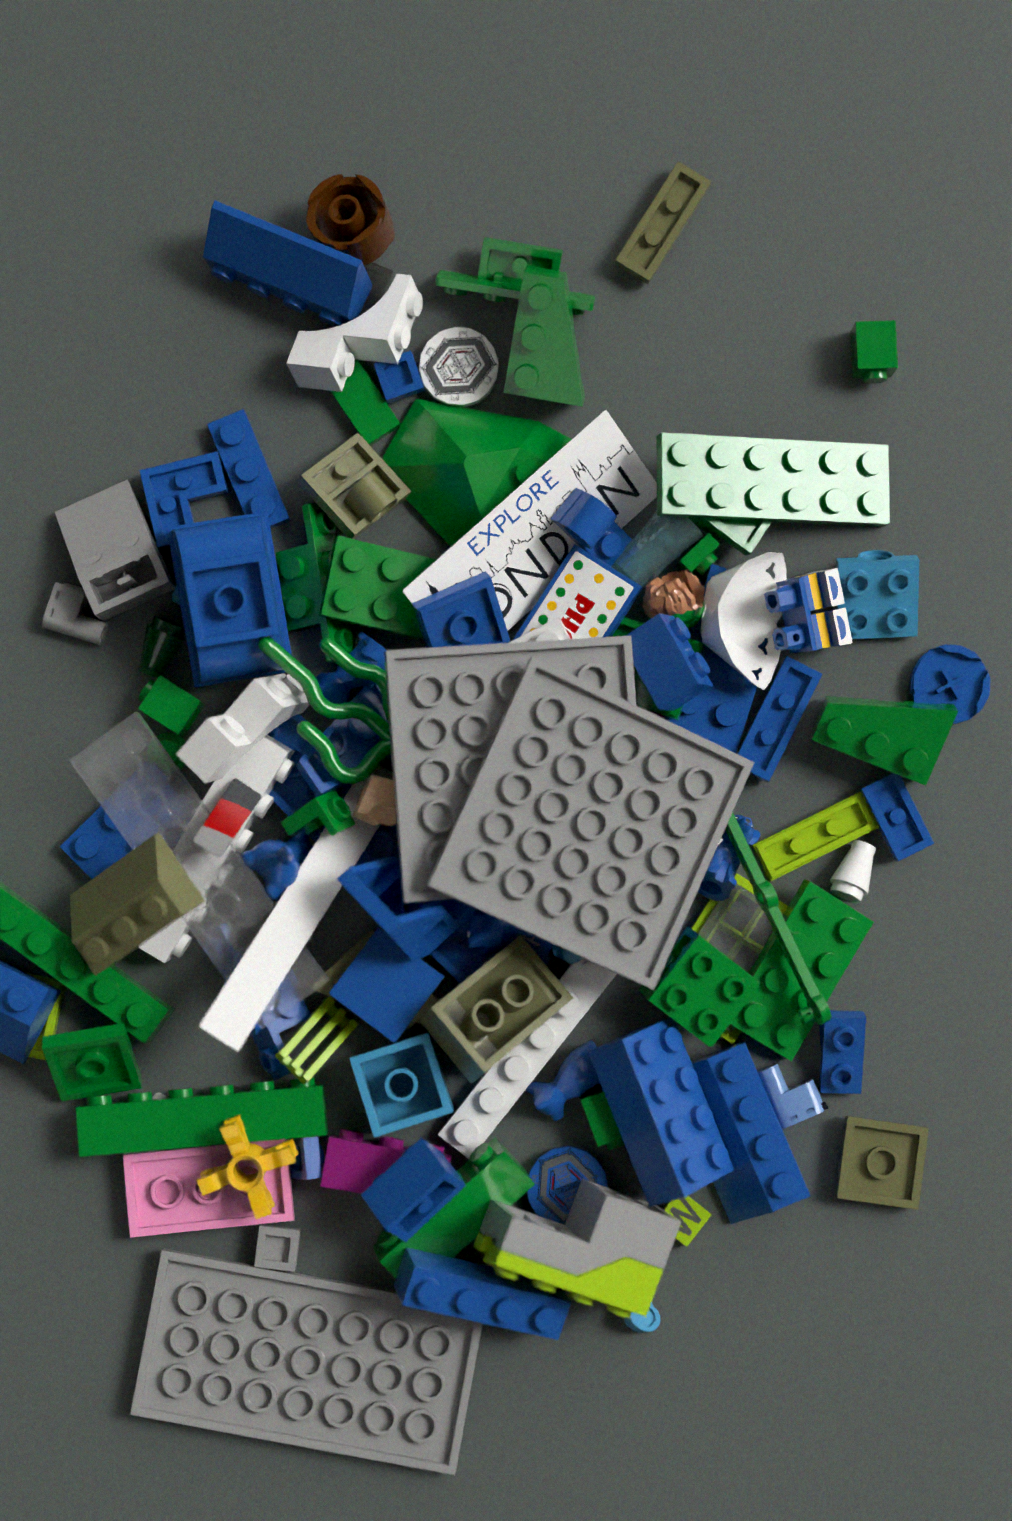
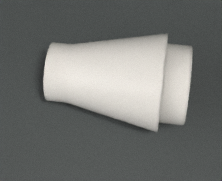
[830,840,876,903]

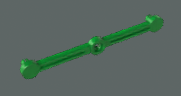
[725,812,831,1025]

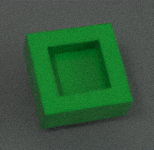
[677,533,720,575]

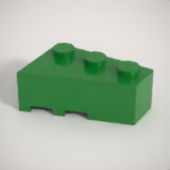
[504,265,585,407]
[811,696,958,786]

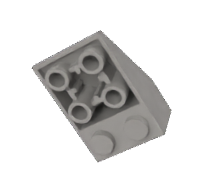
[55,479,176,621]

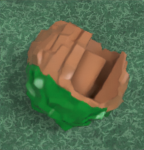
[642,569,705,628]

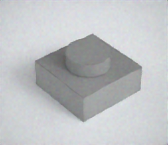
[254,1224,301,1272]

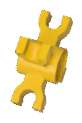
[196,1115,299,1220]

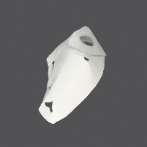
[700,552,787,690]

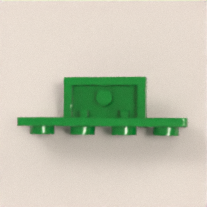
[435,237,596,315]
[276,503,355,663]

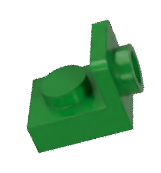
[281,790,355,836]

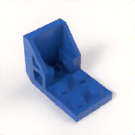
[337,856,478,961]

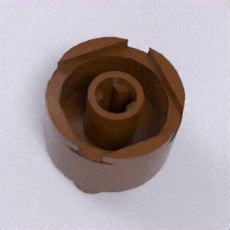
[306,174,395,266]

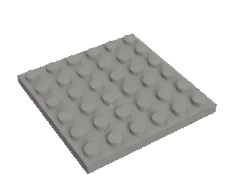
[384,636,636,902]
[426,656,754,990]

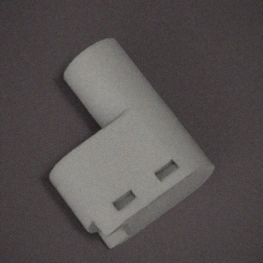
[42,582,108,645]

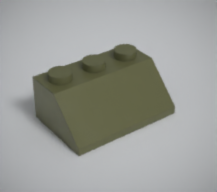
[70,832,205,976]

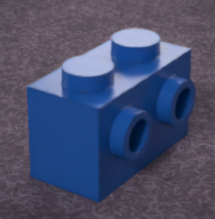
[626,613,713,711]
[361,1138,466,1242]

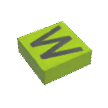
[663,1196,712,1247]

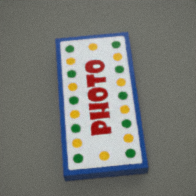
[512,544,643,641]

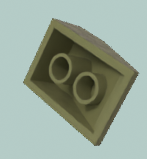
[419,935,573,1084]

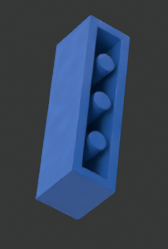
[394,1247,571,1340]

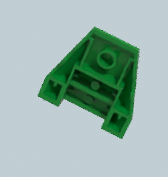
[382,399,572,547]

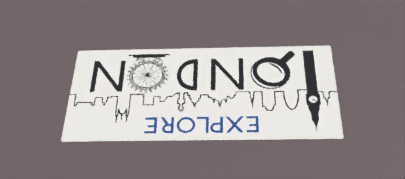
[403,410,657,631]

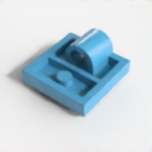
[835,550,920,639]

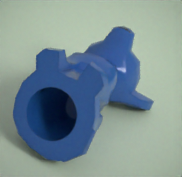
[316,631,387,704]
[698,815,761,901]
[526,1039,601,1121]

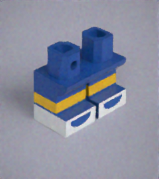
[764,568,853,654]

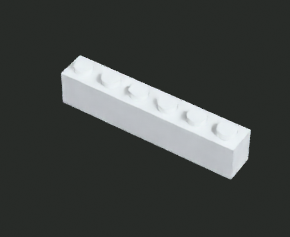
[139,735,295,963]

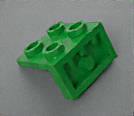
[638,926,760,1047]

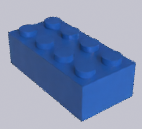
[588,1017,734,1207]

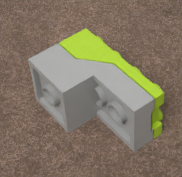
[474,1179,681,1318]

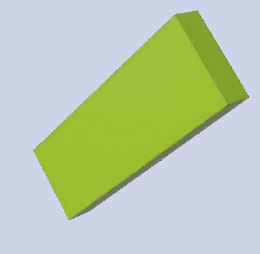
[752,792,879,881]

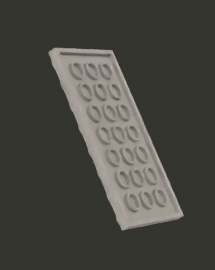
[130,1248,483,1475]

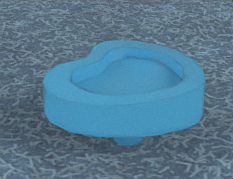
[624,1302,660,1333]

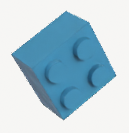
[349,1032,454,1138]

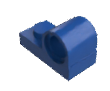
[551,488,632,566]

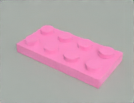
[123,1139,295,1238]

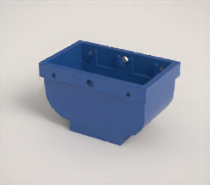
[167,511,292,687]

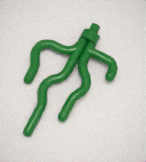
[258,636,391,784]

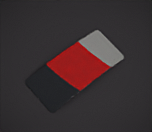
[193,779,262,858]

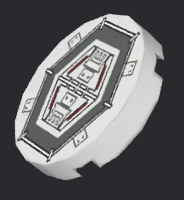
[419,327,499,408]

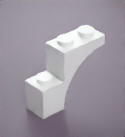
[286,274,423,392]
[176,673,310,783]

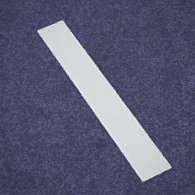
[199,764,393,1051]

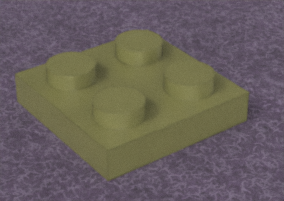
[835,1115,929,1210]

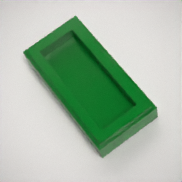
[329,359,401,446]

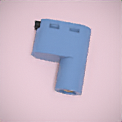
[757,1063,828,1129]

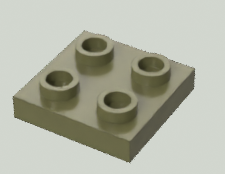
[297,433,411,539]

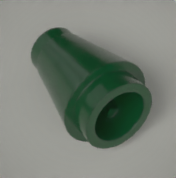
[138,616,185,678]

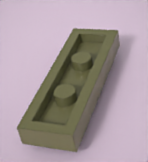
[615,161,712,285]

